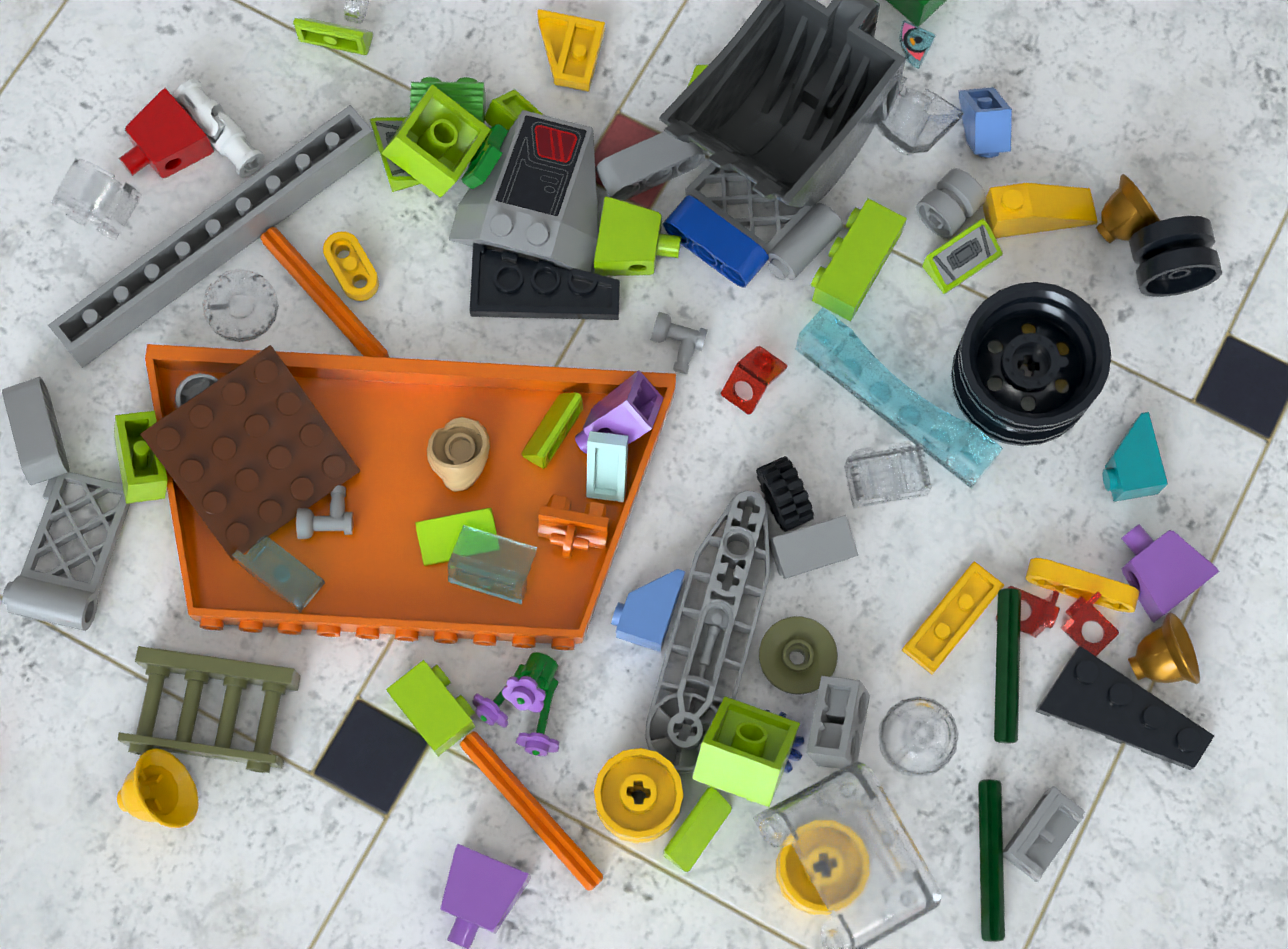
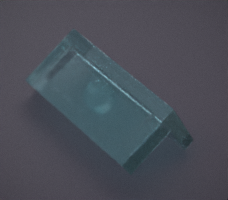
[448,525,537,605]
[232,535,325,613]

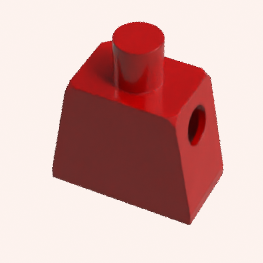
[119,88,214,178]

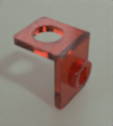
[721,346,788,415]
[995,586,1060,638]
[1060,591,1119,656]

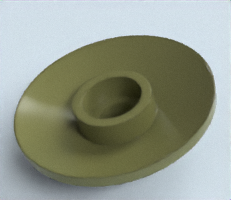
[759,616,838,695]

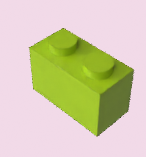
[114,411,168,504]
[386,660,475,757]

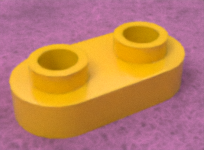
[323,231,379,301]

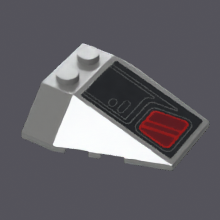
[449,110,599,272]

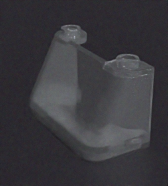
[753,762,941,949]

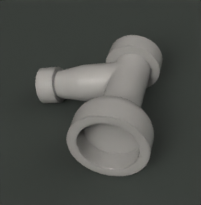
[651,312,708,374]
[296,485,354,539]

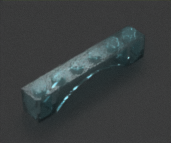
[795,307,1003,489]

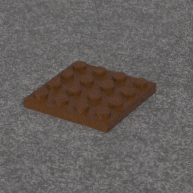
[140,345,360,561]

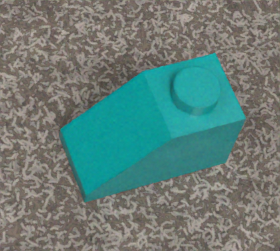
[1102,412,1168,502]

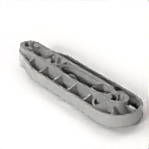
[645,490,770,773]

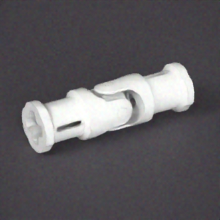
[173,79,265,178]

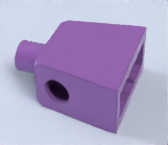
[575,370,663,454]
[1121,524,1219,623]
[441,844,531,949]

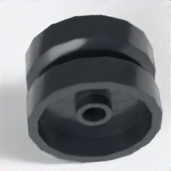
[1129,216,1223,297]

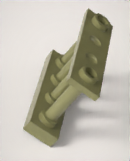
[117,646,301,773]

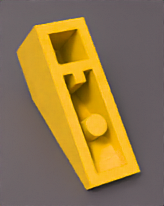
[982,183,1098,238]

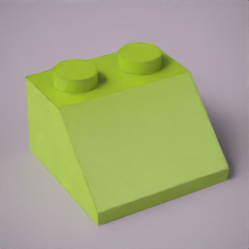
[382,84,491,198]
[692,696,800,807]

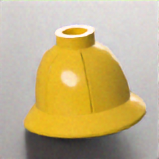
[117,748,199,828]

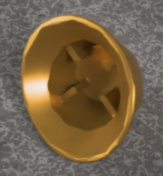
[1096,174,1160,243]
[1128,612,1200,684]

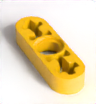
[1025,558,1140,613]

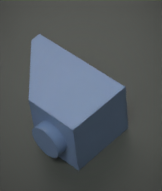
[959,87,1012,158]
[611,569,685,652]

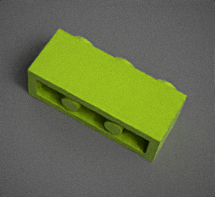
[810,198,907,322]

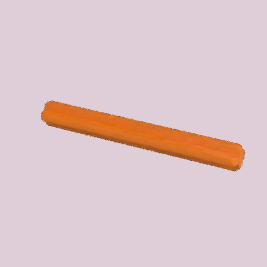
[261,227,389,358]
[460,731,603,891]

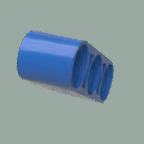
[663,196,769,288]

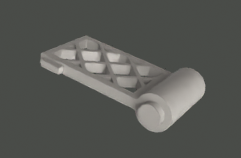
[685,163,843,280]
[2,472,130,631]

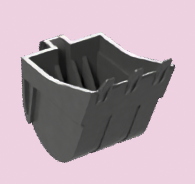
[659,0,906,208]

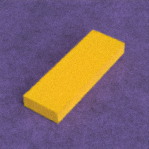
[902,561,1004,675]

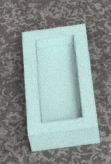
[586,431,628,502]

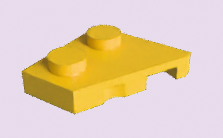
[537,9,605,92]

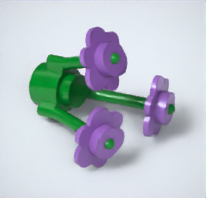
[472,652,559,756]

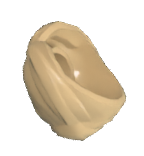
[427,417,490,492]

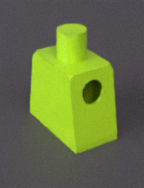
[594,197,681,276]

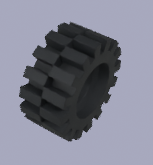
[756,456,814,532]

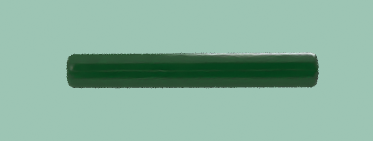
[994,588,1021,744]
[978,779,1005,942]

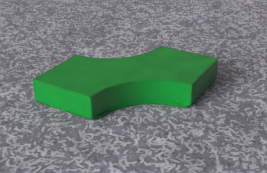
[461,124,509,189]

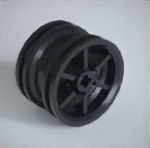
[951,282,1111,446]

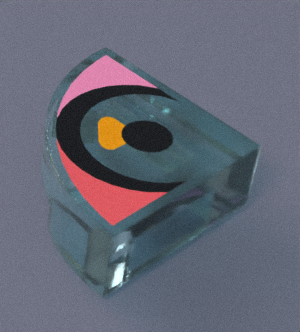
[899,20,936,69]

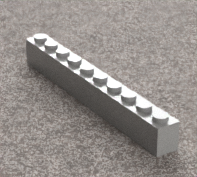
[48,105,378,368]

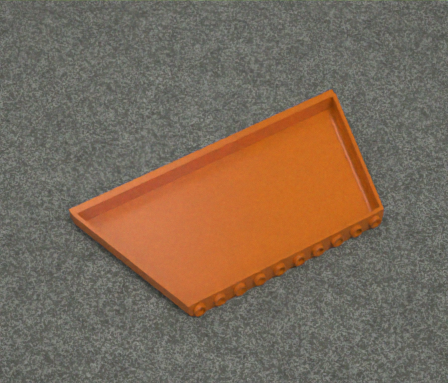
[145,344,676,651]

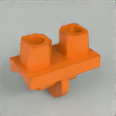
[537,494,609,559]

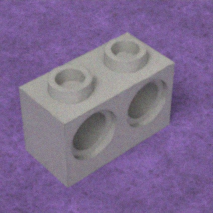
[806,676,870,771]

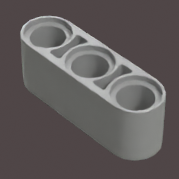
[596,131,705,201]
[2,377,70,486]

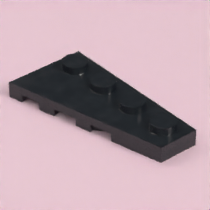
[470,242,620,320]
[1036,646,1214,770]

